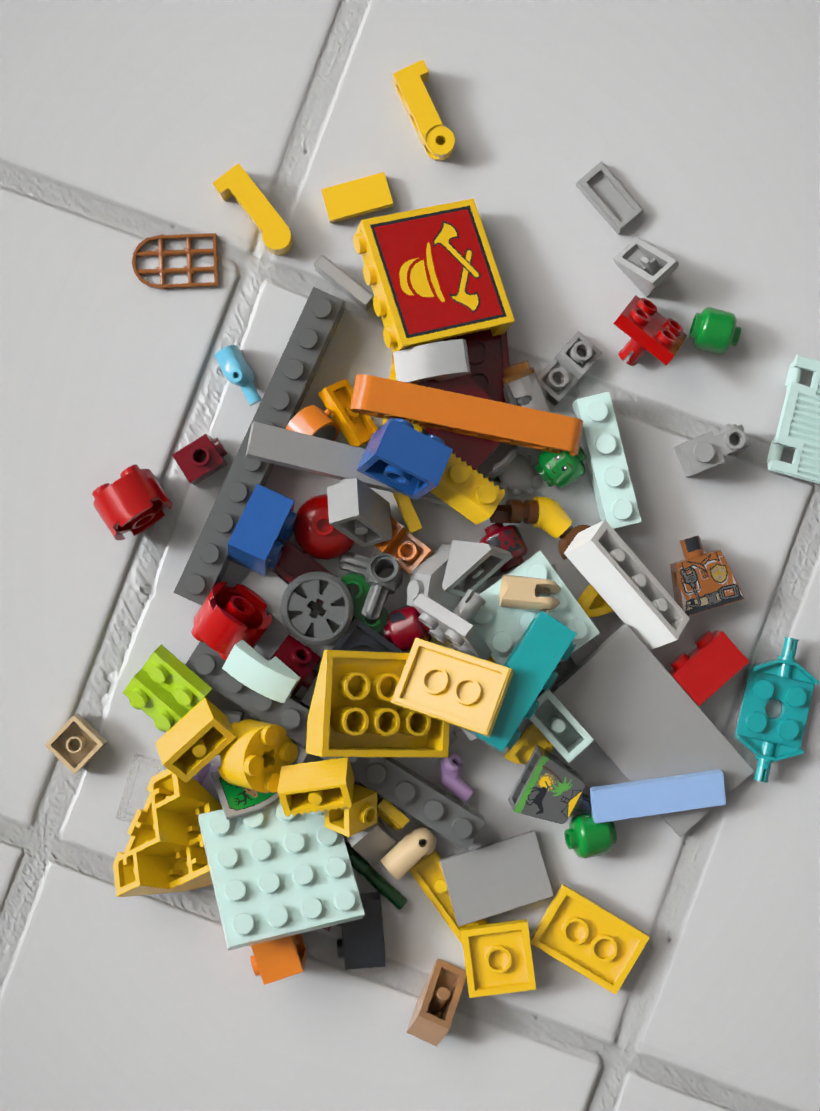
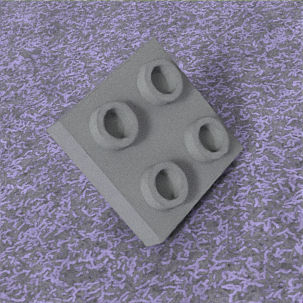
[412,589,492,660]

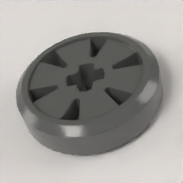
[280,571,355,645]

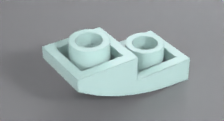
[222,640,301,704]

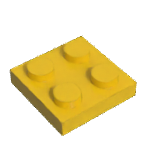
[460,919,536,998]

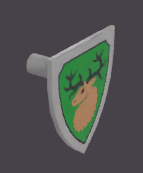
[211,771,279,820]

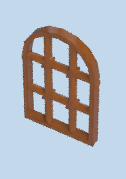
[132,233,219,290]

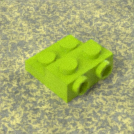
[123,644,212,732]

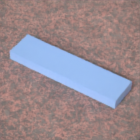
[590,769,726,823]

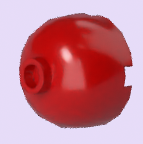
[293,494,355,560]

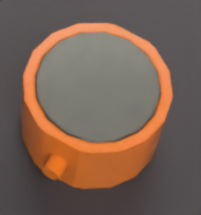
[286,405,339,441]

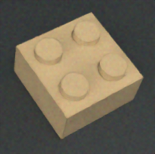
[45,713,108,774]

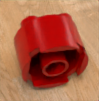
[92,464,173,540]
[191,582,272,660]

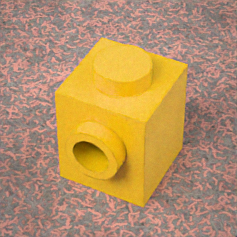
[324,783,378,837]

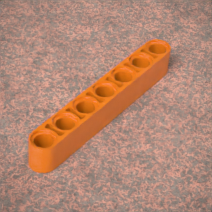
[350,374,584,456]

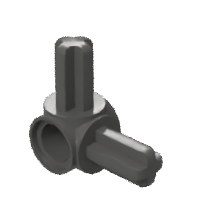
[339,551,403,620]

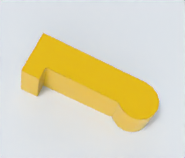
[393,59,455,161]
[212,163,293,256]

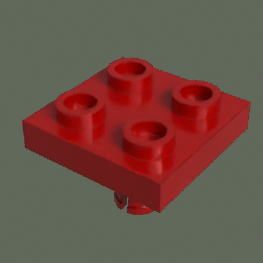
[613,295,687,366]

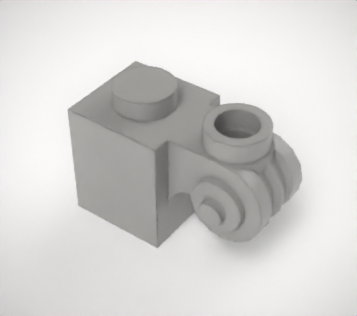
[674,424,751,477]

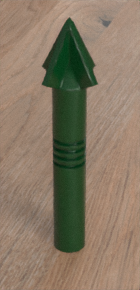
[345,842,408,910]

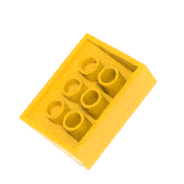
[306,650,449,758]

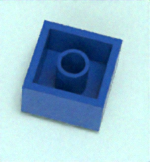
[357,418,453,500]
[227,484,297,576]

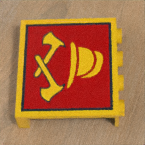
[353,198,515,353]

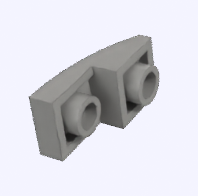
[537,331,603,406]
[393,339,471,384]

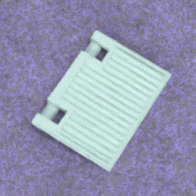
[766,355,820,484]

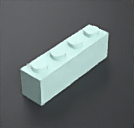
[572,392,642,529]

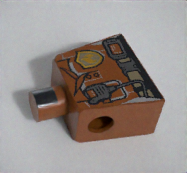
[670,535,745,616]

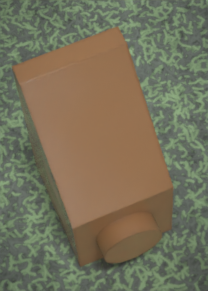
[406,959,466,1047]

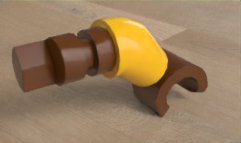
[489,496,591,560]

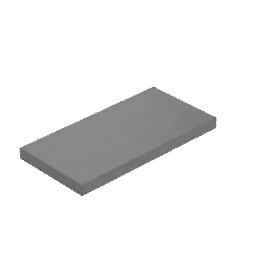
[550,624,754,837]

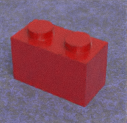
[669,630,749,706]

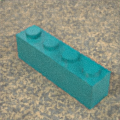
[465,611,577,752]

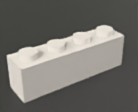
[564,520,690,650]

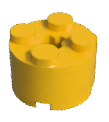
[217,719,298,793]

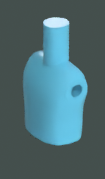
[214,345,262,406]

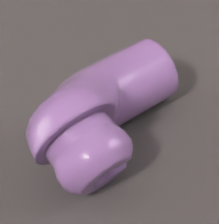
[440,753,474,802]

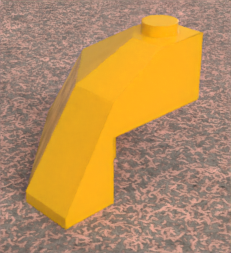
[113,769,223,897]

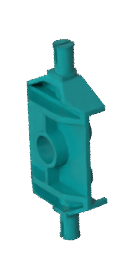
[734,637,819,783]

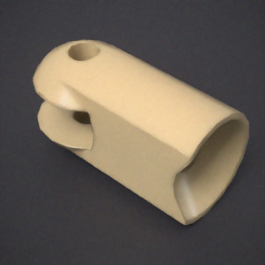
[499,574,561,612]
[380,826,437,880]

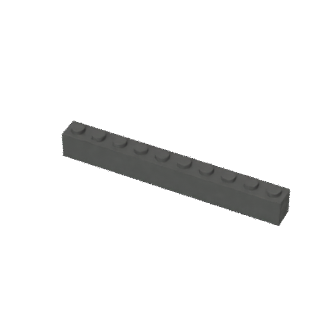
[173,287,346,605]
[185,642,485,851]

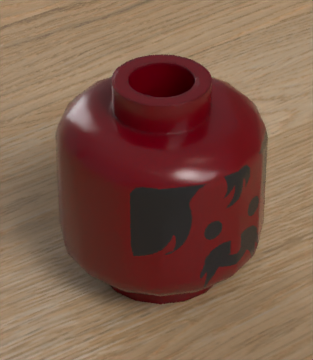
[479,523,528,573]
[384,606,432,651]

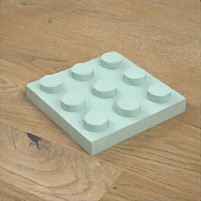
[470,551,600,666]

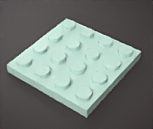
[198,799,365,951]

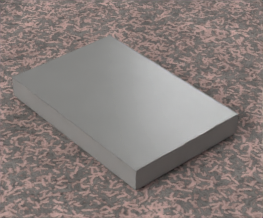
[439,830,554,926]

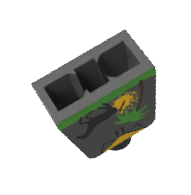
[508,745,592,824]

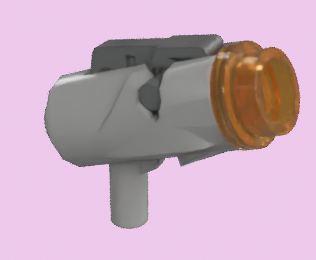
[503,360,577,418]

